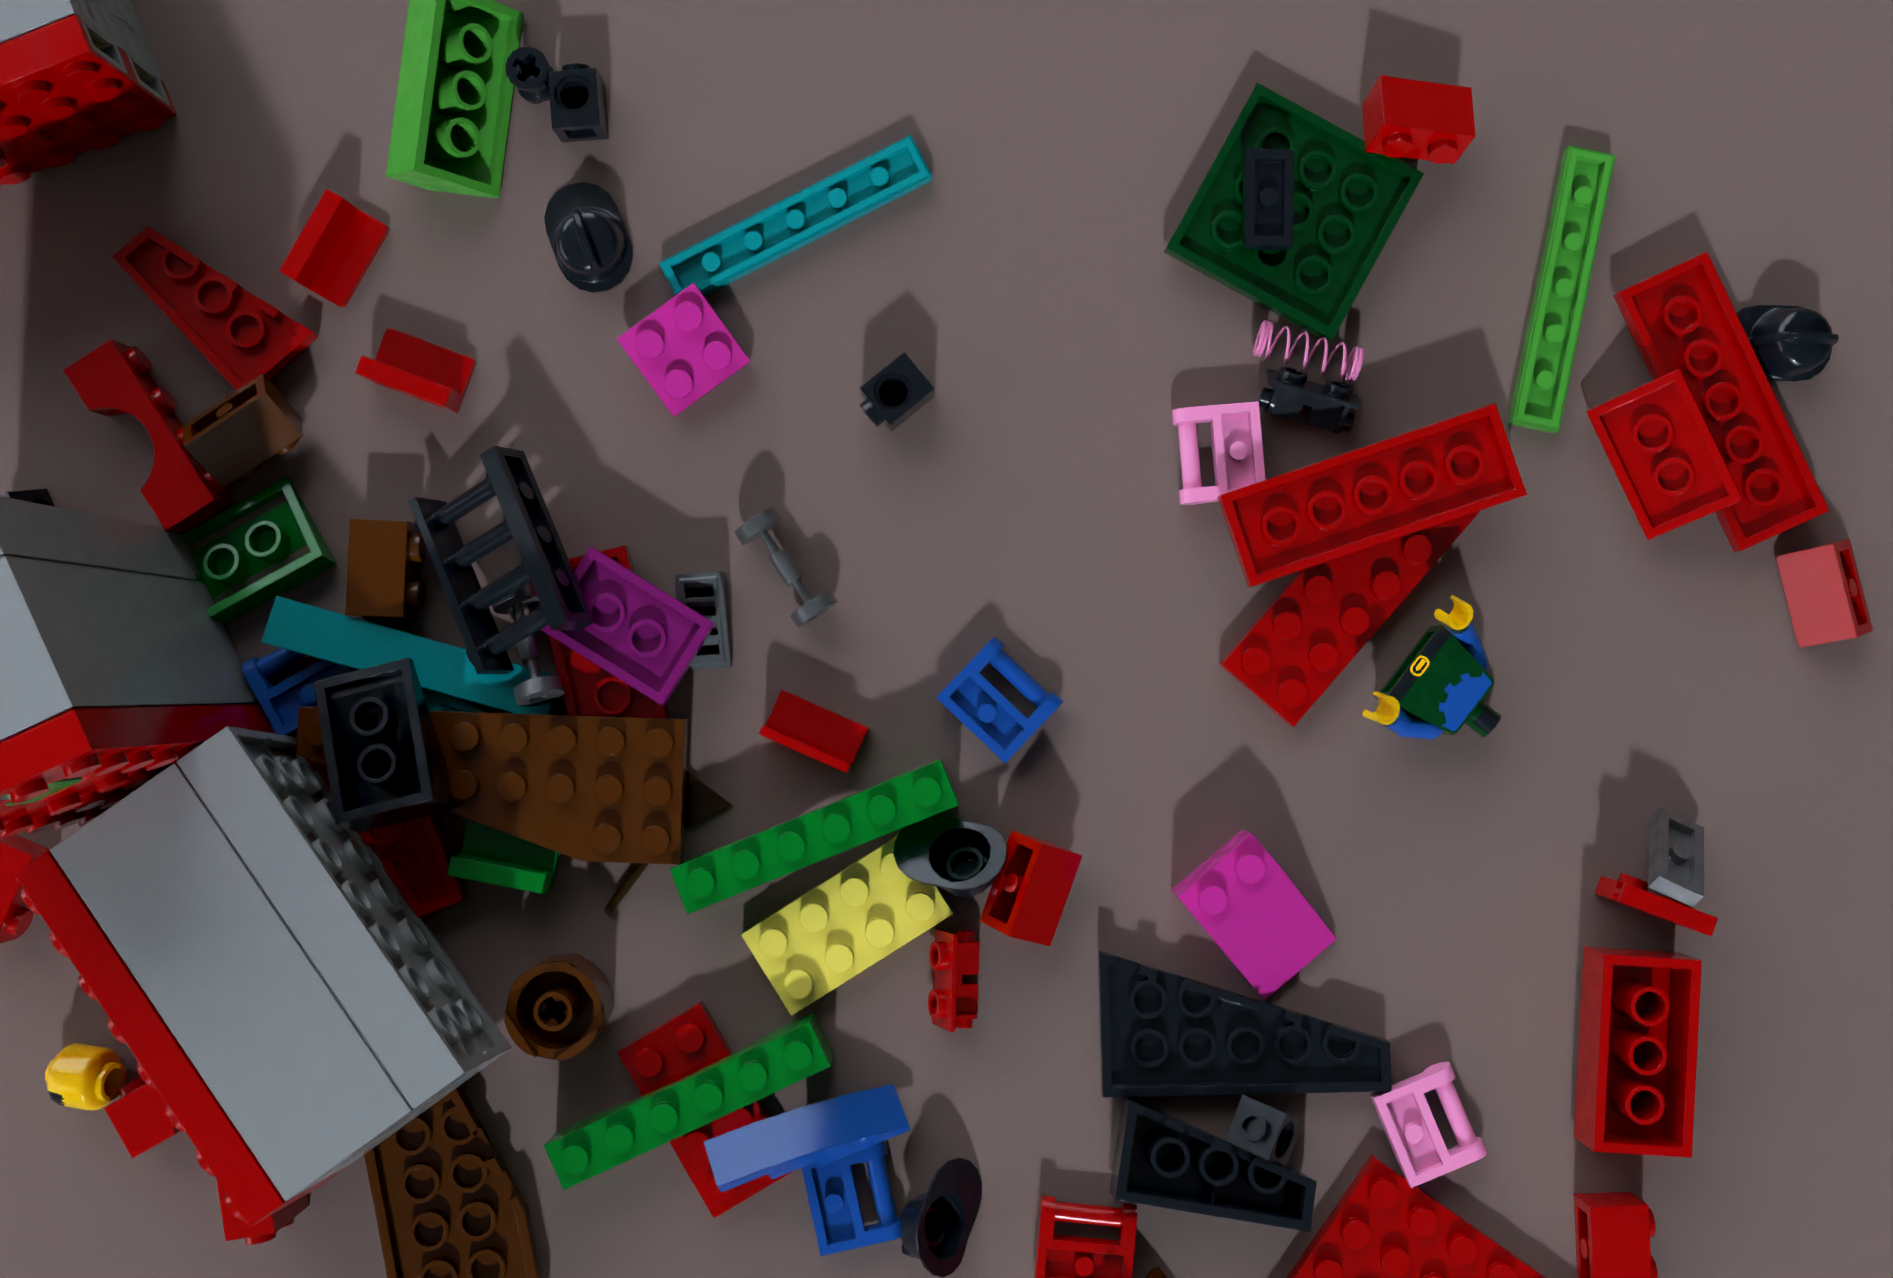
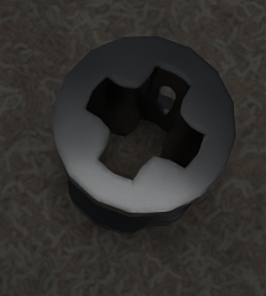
[505,46,554,104]

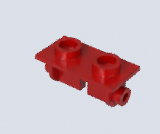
[928,928,980,1032]

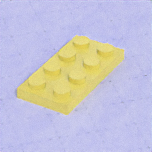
[741,834,953,1016]

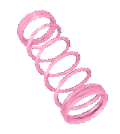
[1253,320,1365,384]

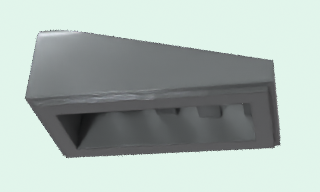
[675,571,732,670]

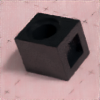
[548,63,609,143]
[859,352,935,432]
[1225,1095,1304,1167]

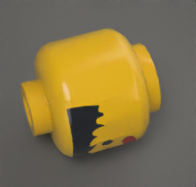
[45,1043,126,1110]

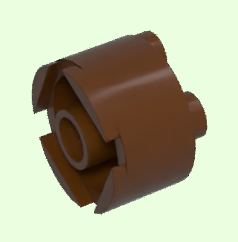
[505,953,614,1060]

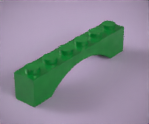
[669,758,959,915]
[544,1012,834,1190]

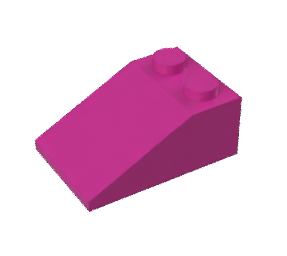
[1171,829,1336,1001]

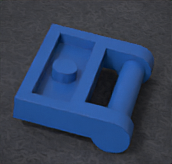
[936,636,1063,763]
[241,648,357,736]
[801,1141,901,1256]

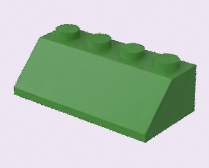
[386,0,523,198]

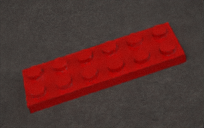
[1613,252,1829,552]
[1217,403,1527,588]
[1219,511,1480,727]

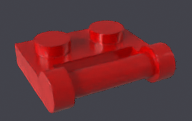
[1034,1195,1137,1278]

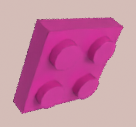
[617,283,751,417]

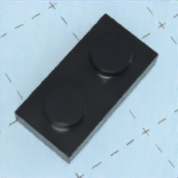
[1242,149,1294,250]

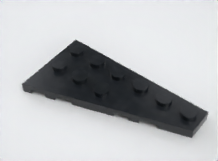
[1098,950,1391,1098]

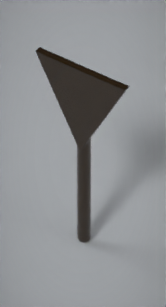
[604,770,732,914]

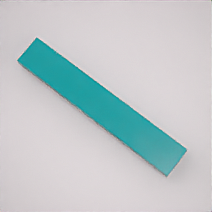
[659,135,933,297]
[261,596,557,714]

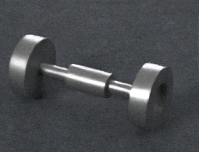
[734,507,837,628]
[492,582,565,707]

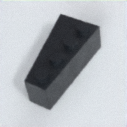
[1109,1097,1317,1232]

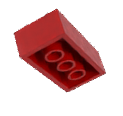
[1573,946,1702,1158]

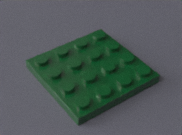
[1164,83,1424,343]

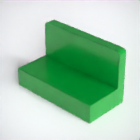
[447,819,559,894]

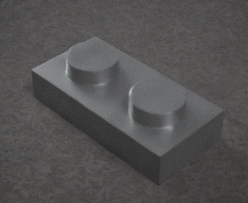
[1648,808,1704,908]

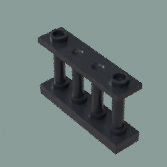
[408,446,594,674]

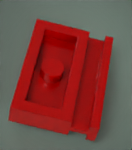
[1594,873,1718,936]

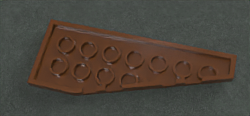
[296,706,688,865]
[364,1086,541,1278]

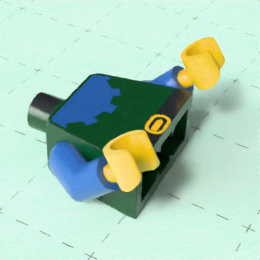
[1362,595,1501,740]

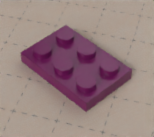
[541,546,716,705]

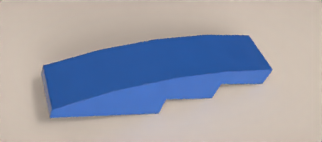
[704,1084,911,1193]

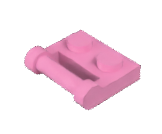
[1172,401,1266,505]
[1370,1062,1487,1188]

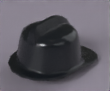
[544,182,633,293]
[1736,305,1839,382]
[893,816,1007,897]
[900,1157,982,1277]

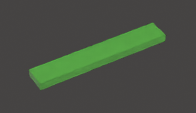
[1508,145,1616,434]

